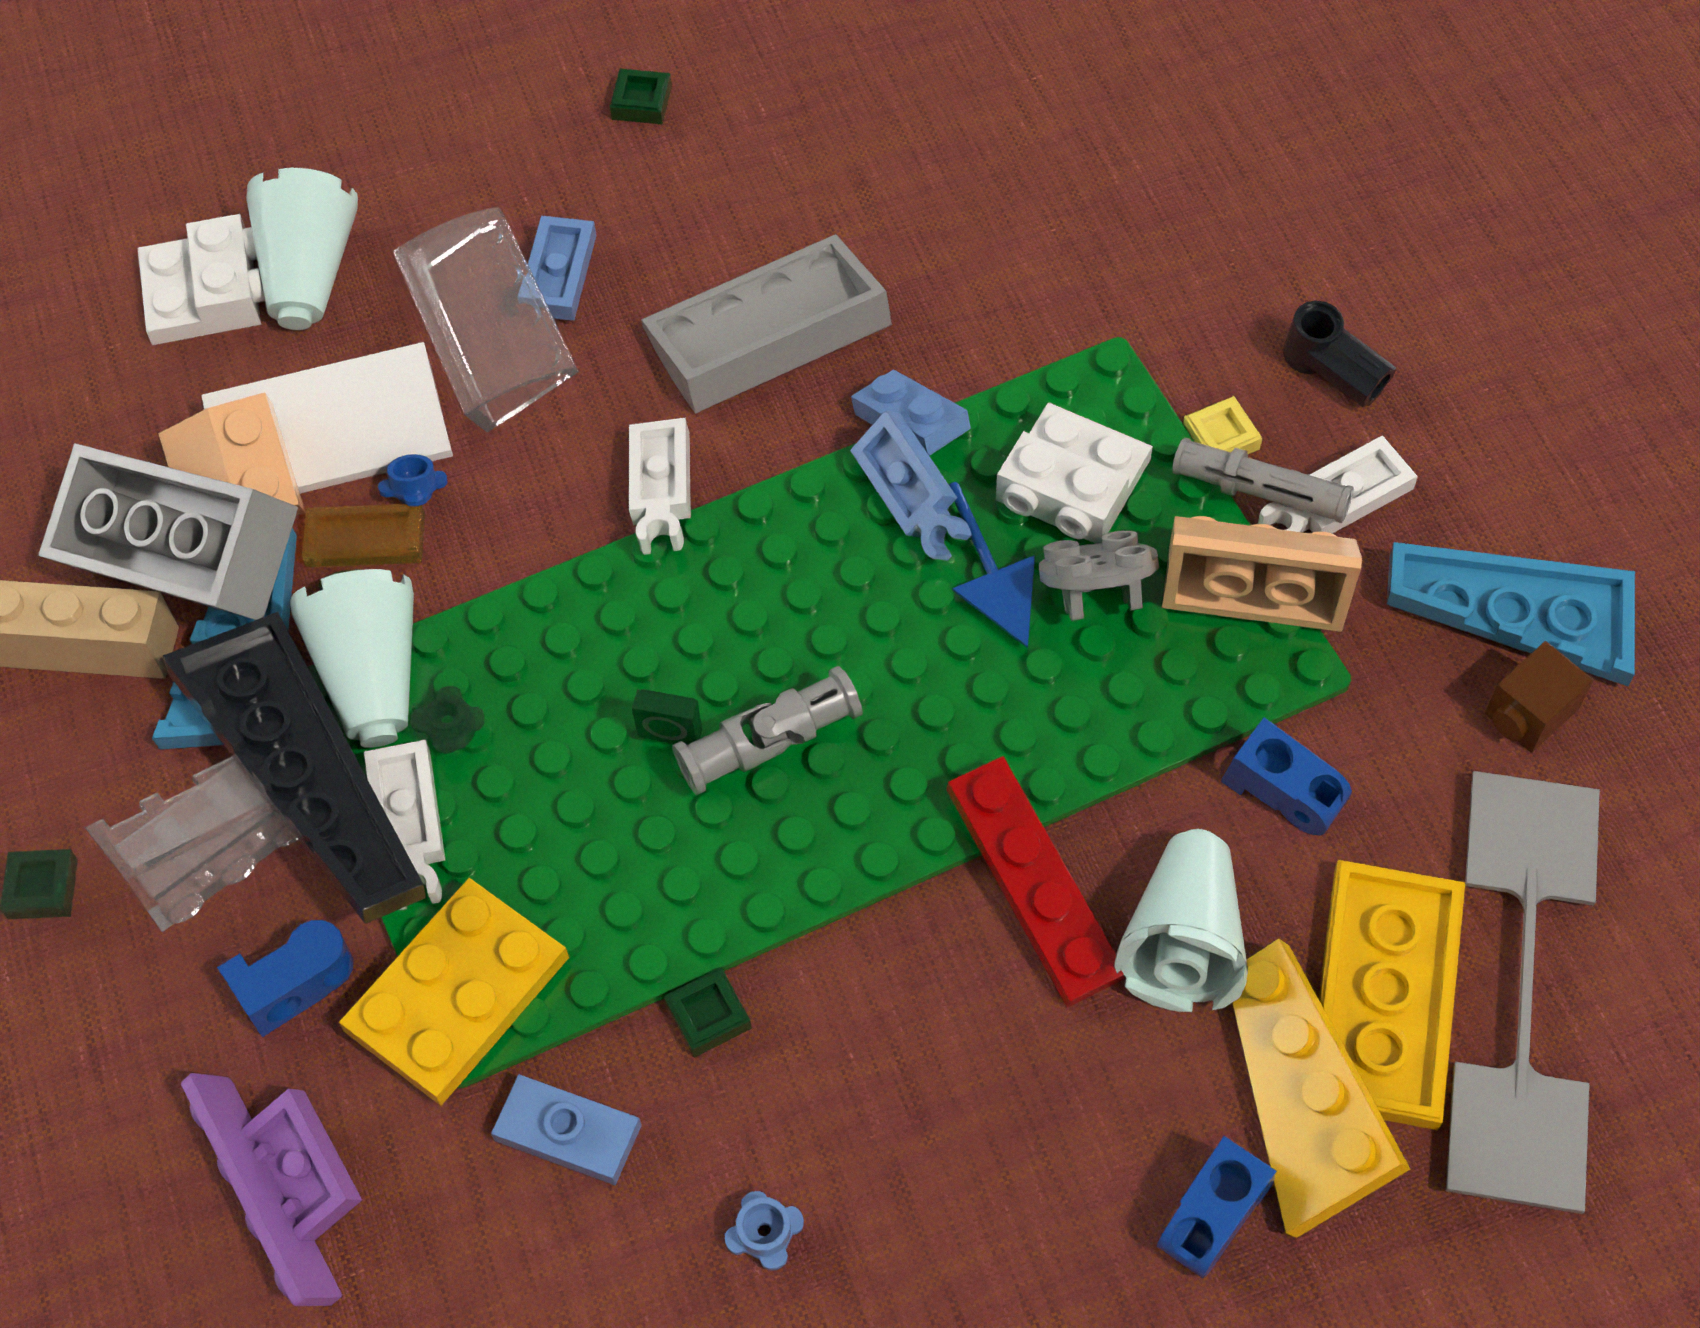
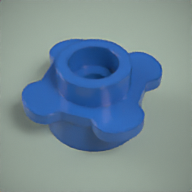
[378,454,448,506]

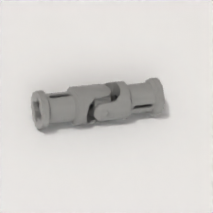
[672,666,863,796]

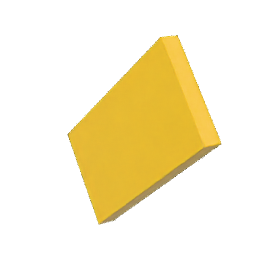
[1319,860,1465,1130]

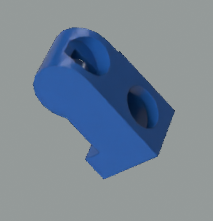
[1221,717,1352,835]
[217,920,354,1038]
[1156,1136,1277,1279]

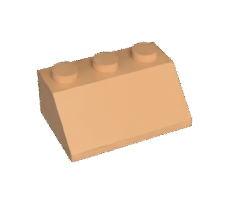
[1162,516,1362,632]

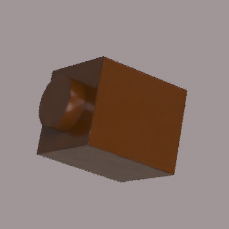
[1485,641,1594,753]

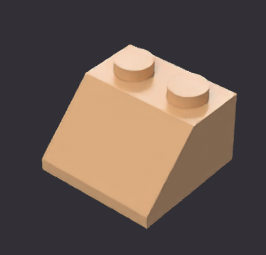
[158,392,305,516]

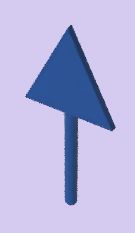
[949,482,1035,648]

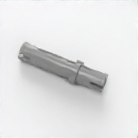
[1173,438,1354,523]

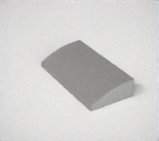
[641,234,892,413]

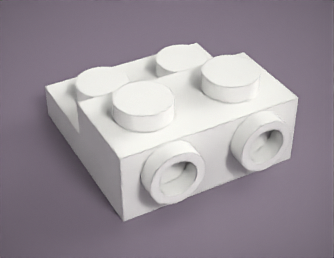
[138,214,265,345]
[996,402,1153,543]

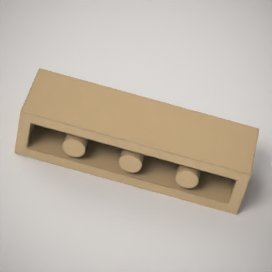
[0,580,179,679]

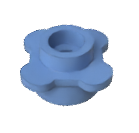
[725,1191,804,1270]

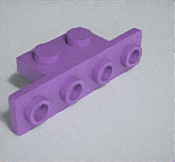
[181,1073,362,1306]

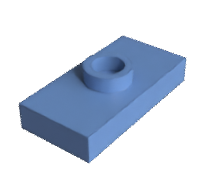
[491,1074,642,1186]

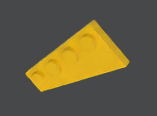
[1232,939,1410,1238]

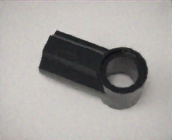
[1283,300,1396,407]

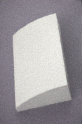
[201,342,453,493]

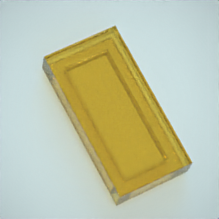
[302,504,425,567]

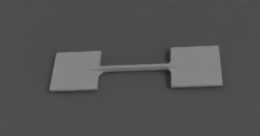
[1446,771,1600,1214]

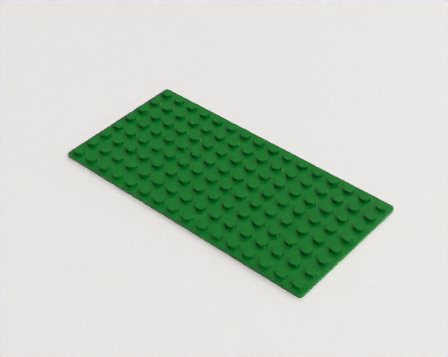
[308,337,1351,1088]

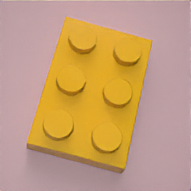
[339,878,569,1106]

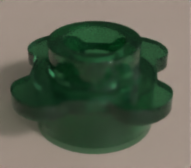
[410,686,485,754]

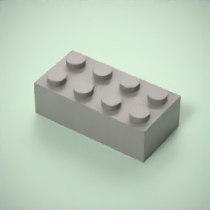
[38,443,298,620]

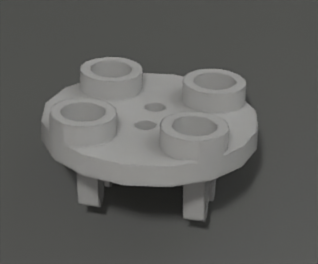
[1039,531,1159,621]

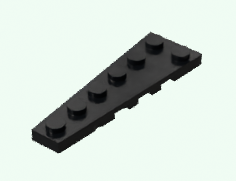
[163,612,426,924]

